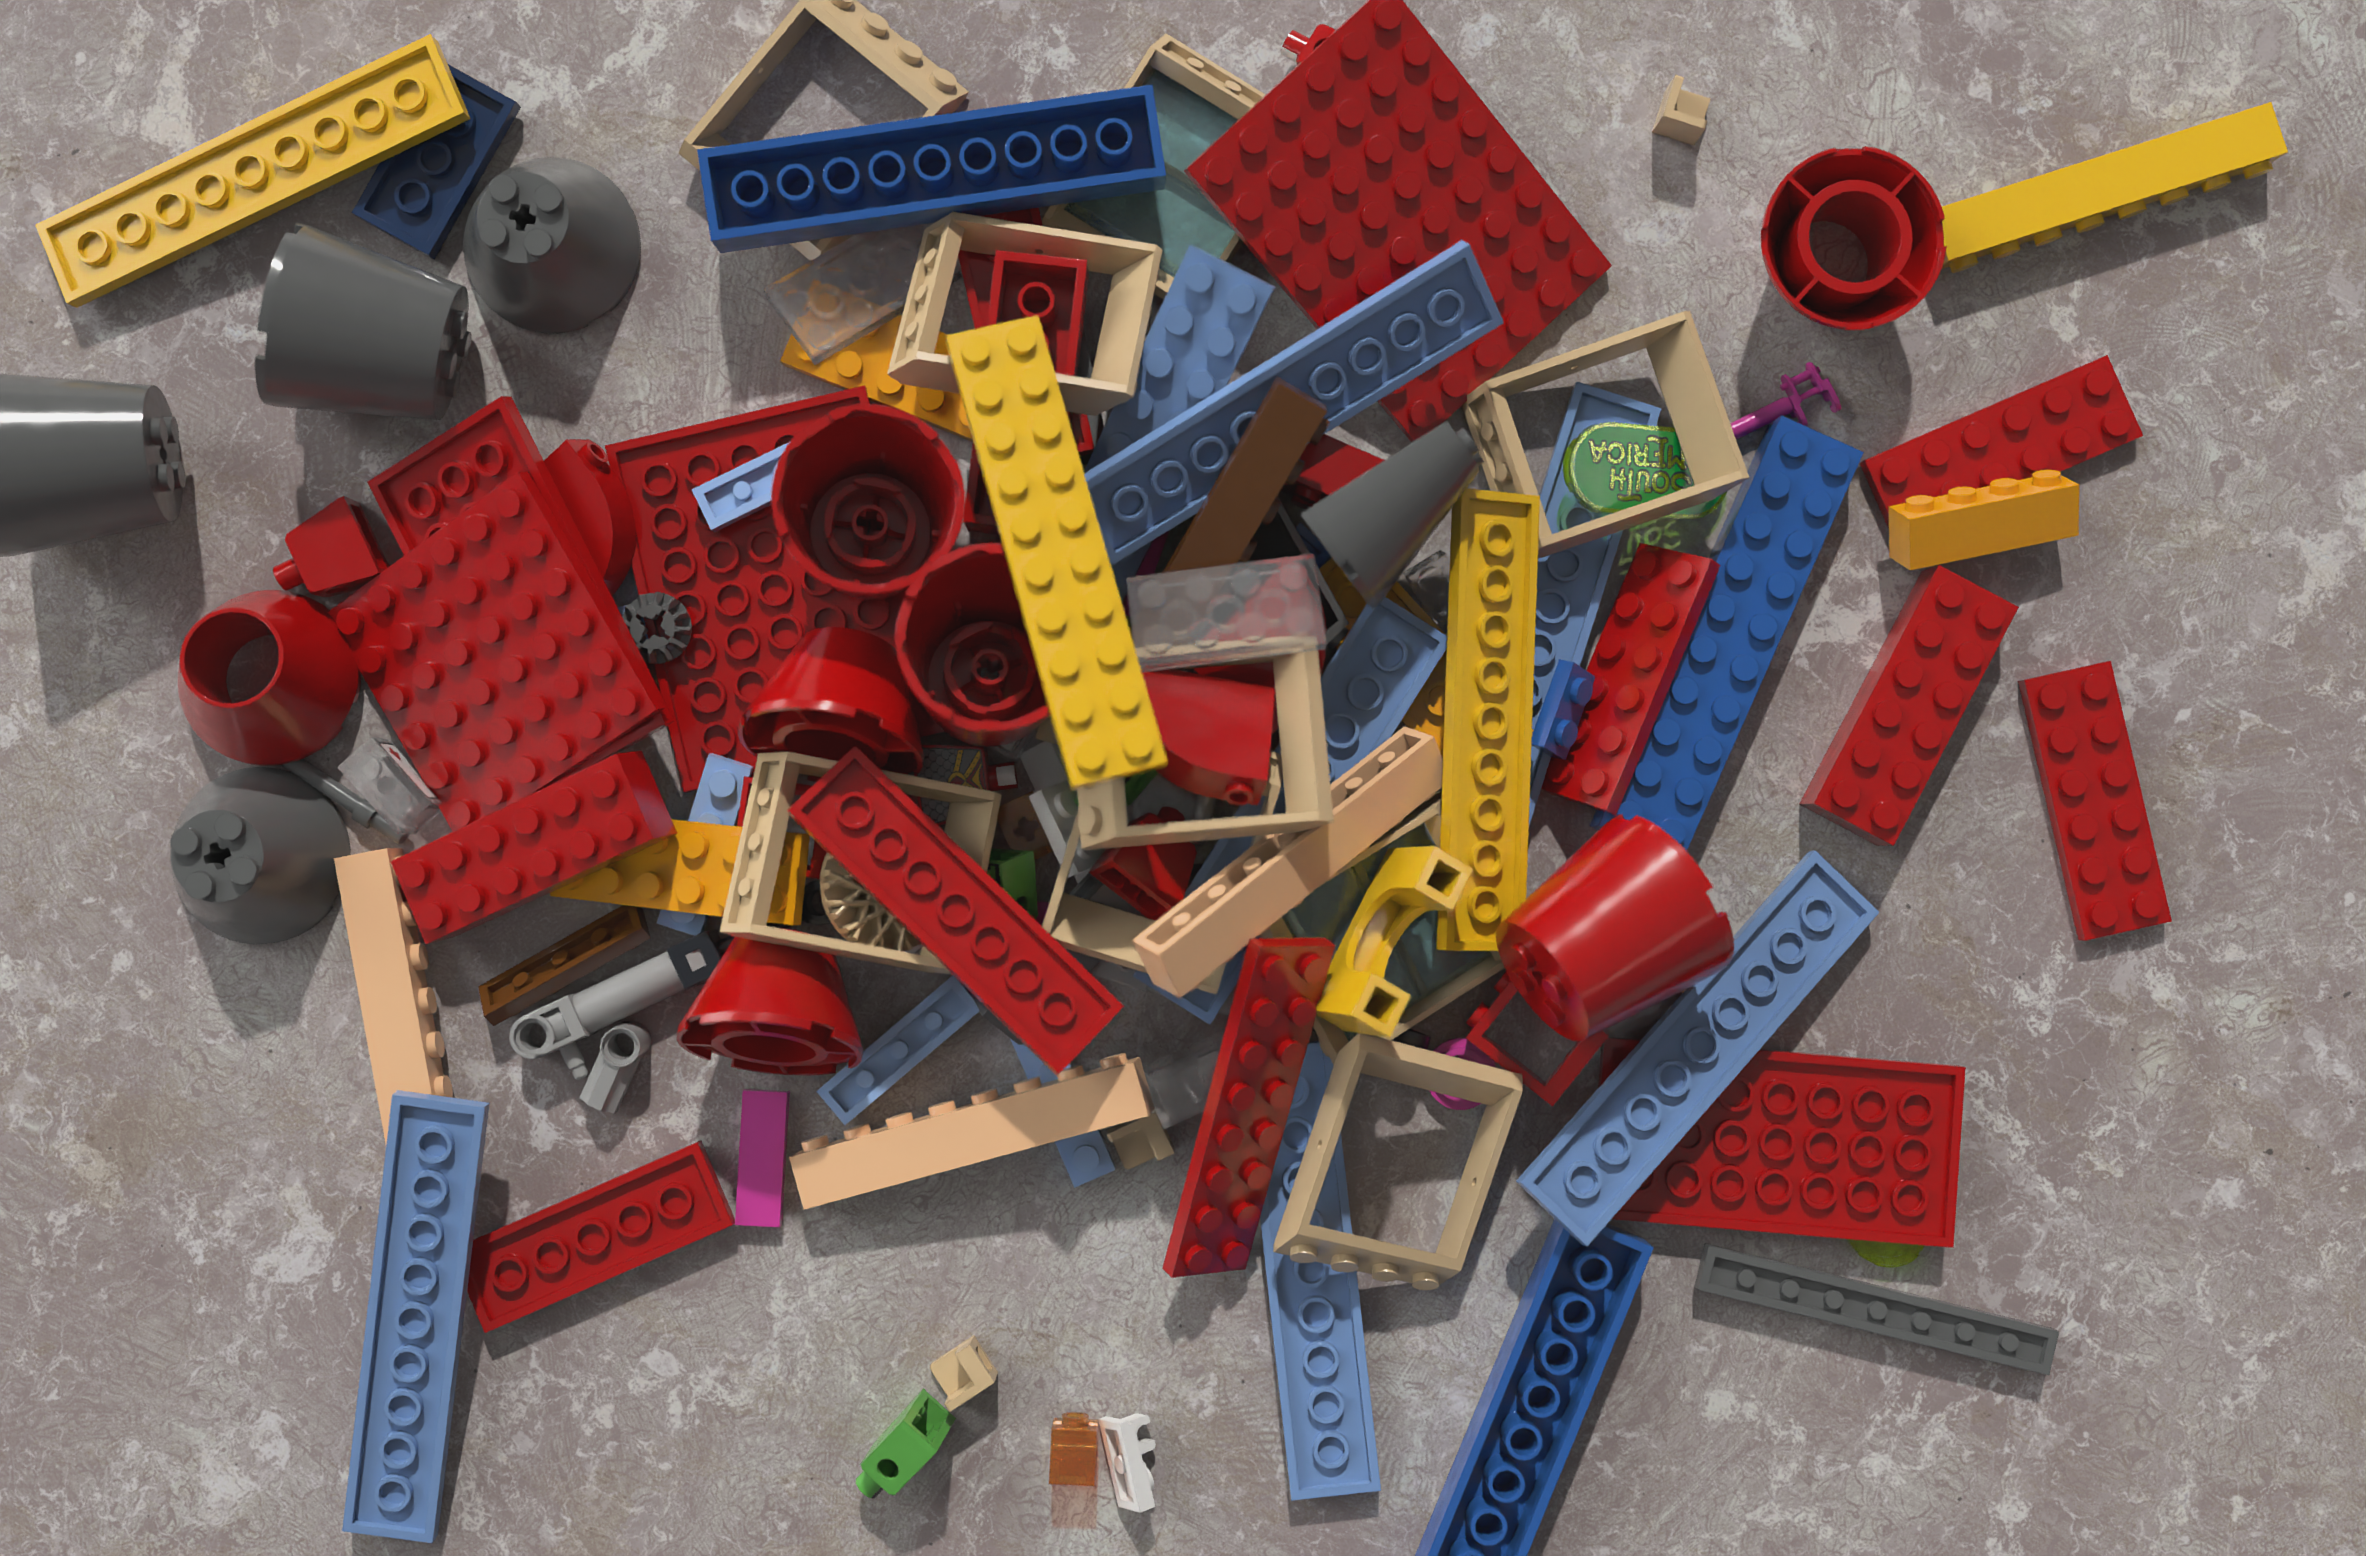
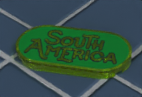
[1563,422,1727,520]

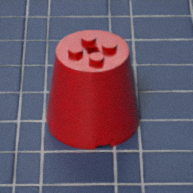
[771,404,965,599]
[895,543,1050,747]
[1496,814,1734,1041]

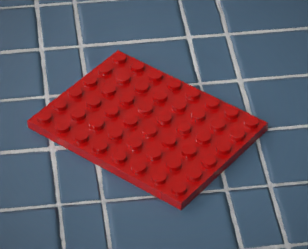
[1183,0,1612,443]
[605,385,946,792]

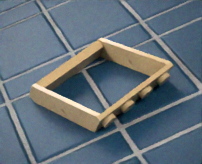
[679,0,969,265]
[887,212,1163,416]
[1462,311,1750,559]
[1077,636,1334,850]
[1042,751,1283,994]
[720,752,1002,974]
[1273,1033,1523,1290]

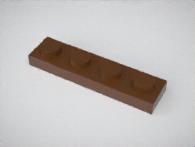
[478,905,651,1026]

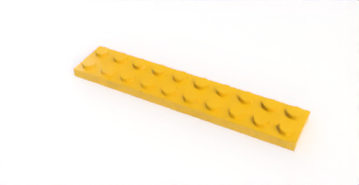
[35,34,471,308]
[946,315,1167,790]
[1437,488,1540,951]

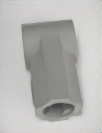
[580,1021,651,1114]

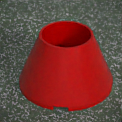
[1761,146,1947,330]
[178,590,361,766]
[737,627,924,782]
[676,928,863,1076]

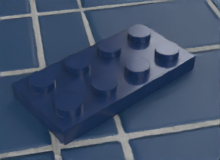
[351,64,521,260]

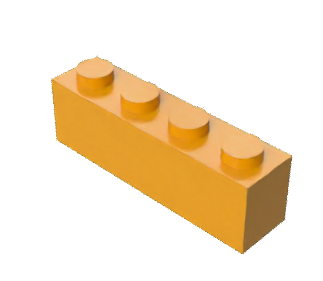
[1888,470,2080,570]

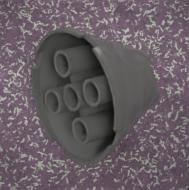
[463,157,641,334]
[170,767,351,944]

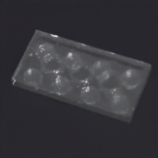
[764,223,963,365]
[1126,554,1326,672]

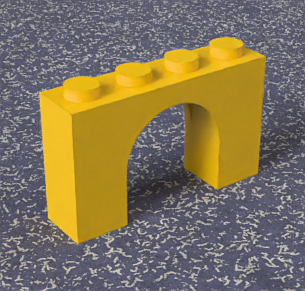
[1316,846,1473,1038]

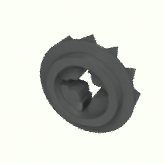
[622,592,692,664]

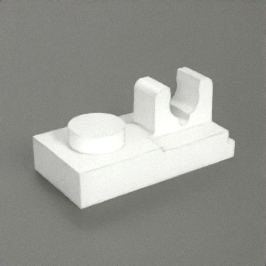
[1098,1413,1156,1513]

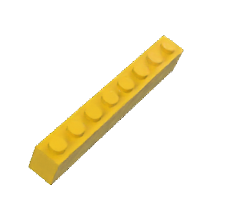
[1942,102,2288,273]

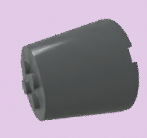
[255,223,471,420]
[0,373,186,557]

